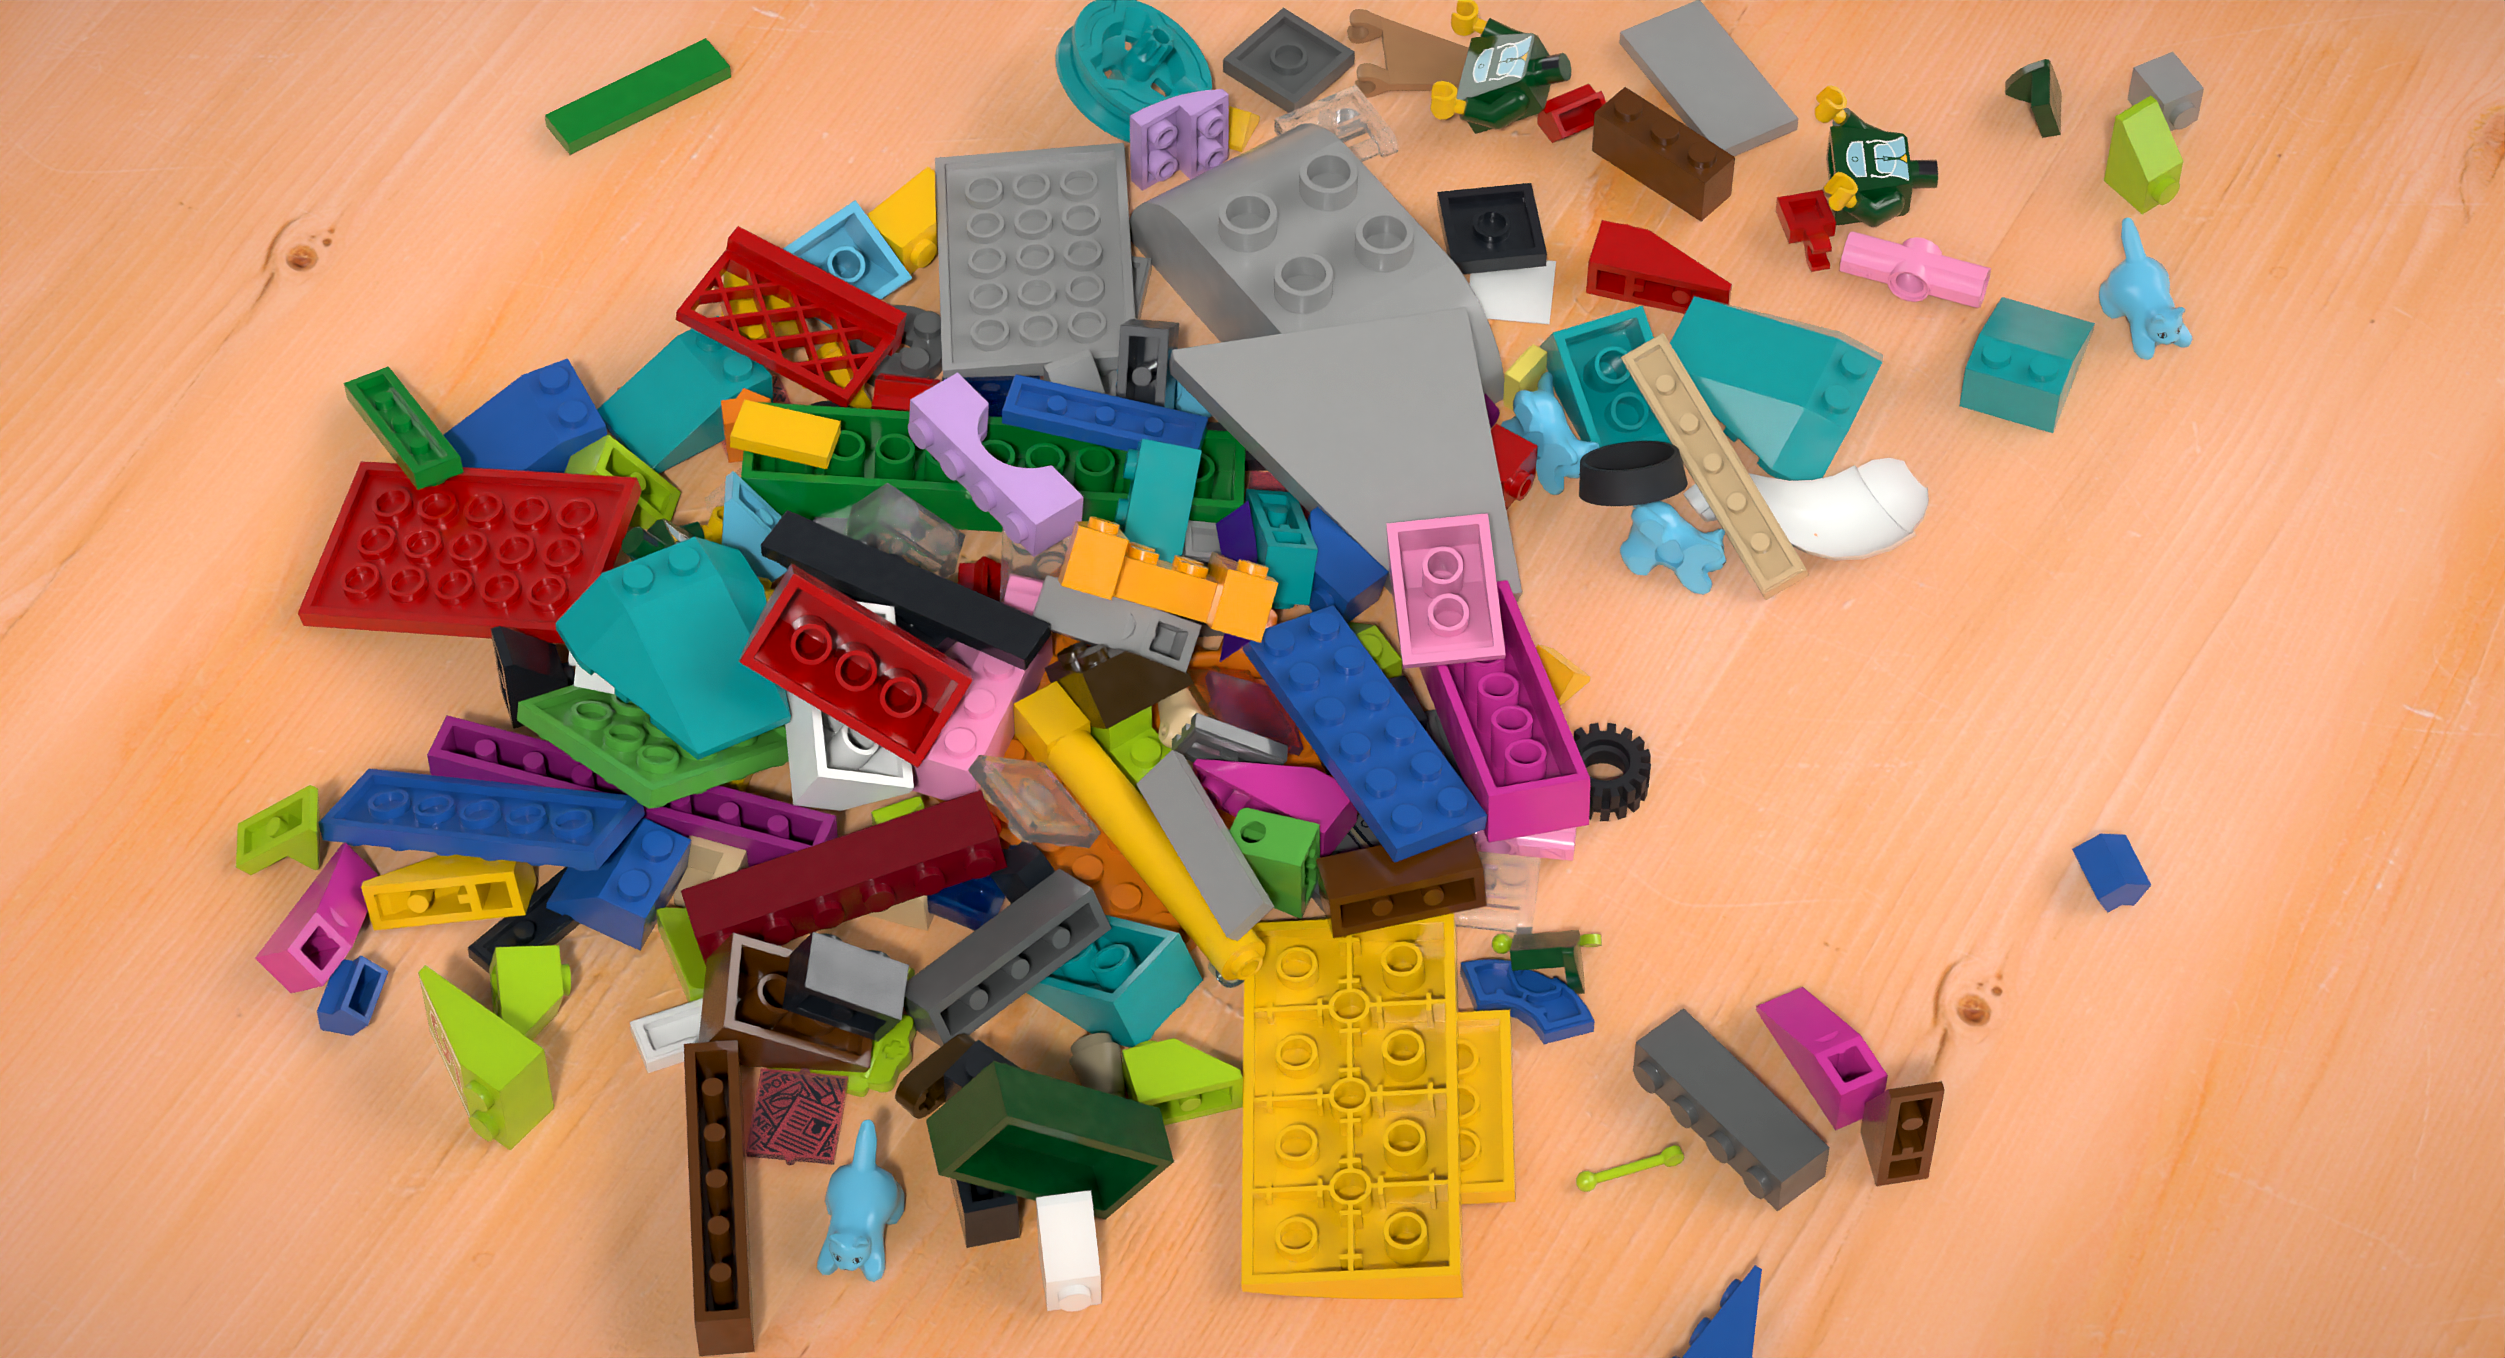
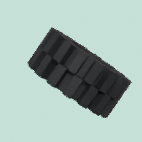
[1573,723,1651,821]

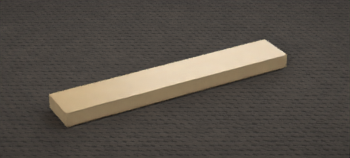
[1621,333,1809,600]

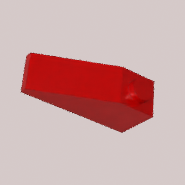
[1586,220,1732,314]

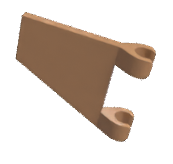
[1347,9,1469,98]

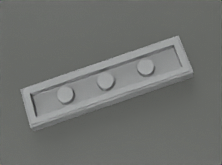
[1136,750,1274,941]

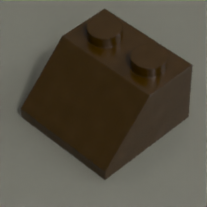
[1044,642,1194,729]

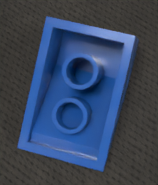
[444,358,607,473]

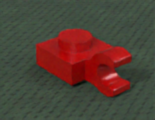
[1776,190,1836,272]

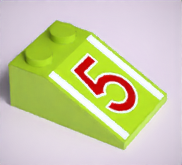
[418,965,554,1151]

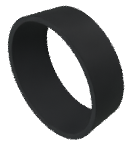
[1579,441,1688,506]

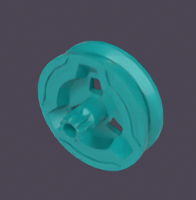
[1055,0,1212,143]

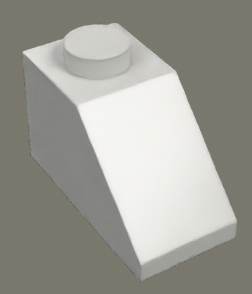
[1036,1190,1102,1312]

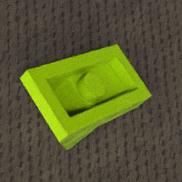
[1091,706,1171,796]
[236,785,320,875]

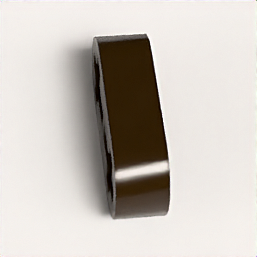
[895,1033,976,1119]

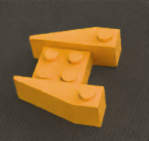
[1058,516,1278,643]

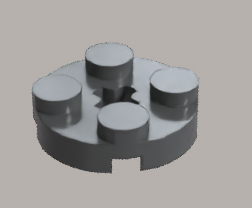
[850,304,942,387]

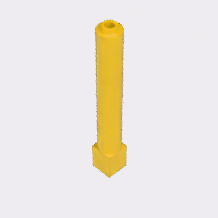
[1013,681,1266,980]

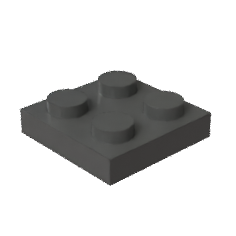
[1223,8,1355,117]

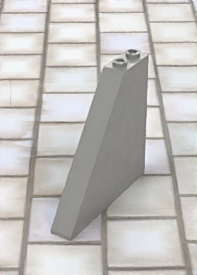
[1169,307,1522,602]

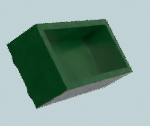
[926,1061,1174,1219]

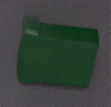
[2005,59,2062,138]
[1510,930,1585,994]

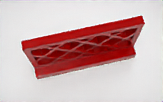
[675,226,907,408]

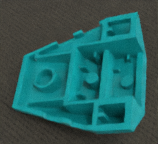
[1670,296,1883,481]
[556,537,791,760]

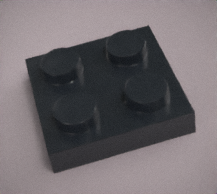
[1437,183,1547,274]

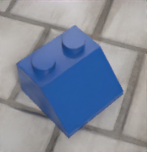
[546,818,692,951]

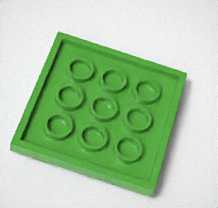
[517,685,789,809]

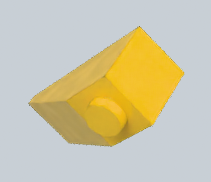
[361,855,537,931]

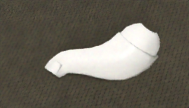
[1683,458,1929,561]

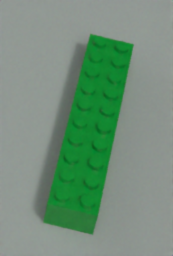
[741,402,1245,536]

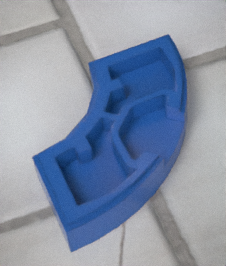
[1460,959,1595,1044]

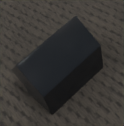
[990,838,1055,904]

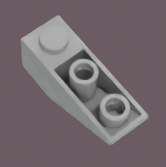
[1032,575,1202,673]

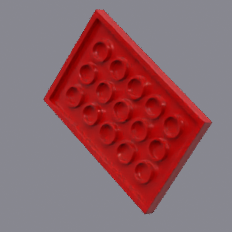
[298,461,642,644]

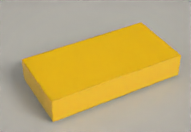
[730,399,841,469]

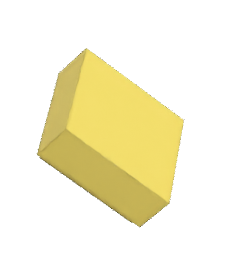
[1503,344,1547,411]

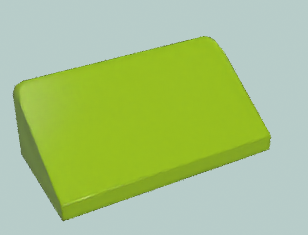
[656,907,706,1003]

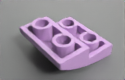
[1130,89,1229,191]

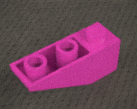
[1193,759,1357,858]
[255,843,379,994]
[1756,987,1888,1131]

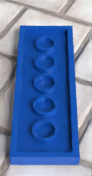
[1243,605,1488,863]
[318,769,645,871]

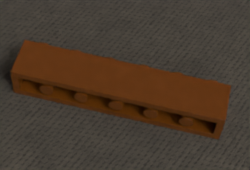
[684,1040,755,1356]

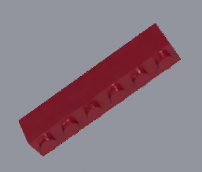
[681,790,1007,965]

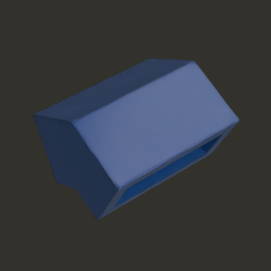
[2072,833,2151,913]
[317,956,389,1036]

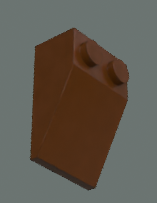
[698,933,872,1073]

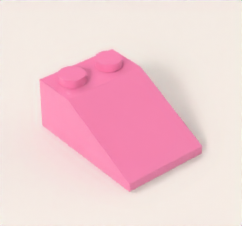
[1386,513,1506,669]

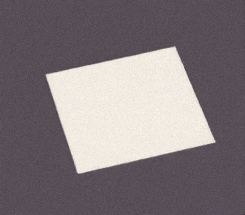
[1469,260,1556,324]

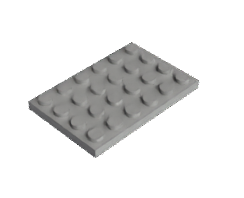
[935,143,1136,382]

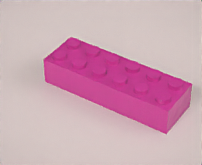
[1419,580,1590,843]

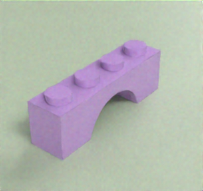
[908,372,1084,557]

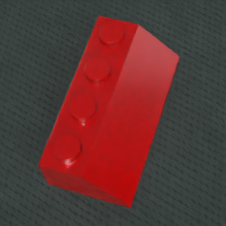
[739,563,973,768]

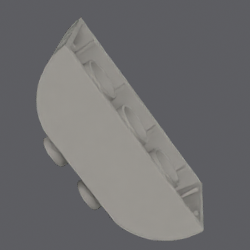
[1129,123,1504,404]

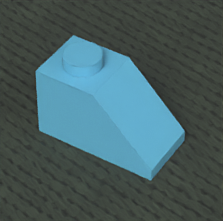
[722,471,787,583]

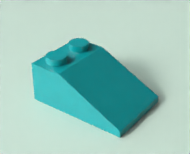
[1959,297,2095,433]
[1539,306,1672,448]
[597,316,773,474]
[1026,915,1203,1048]

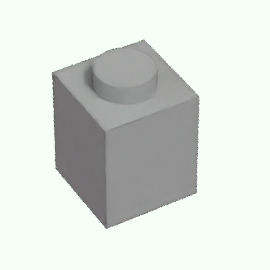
[2128,52,2204,131]

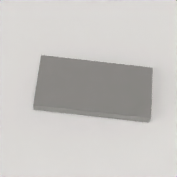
[1619,0,1798,156]

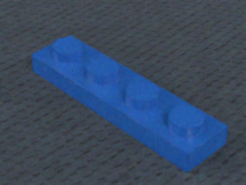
[1002,374,1208,451]

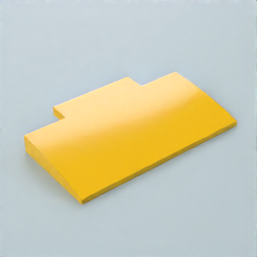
[1241,913,1516,1300]

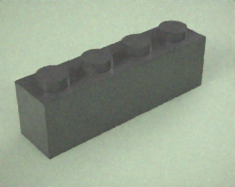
[903,869,1112,1047]
[1633,1008,1830,1211]

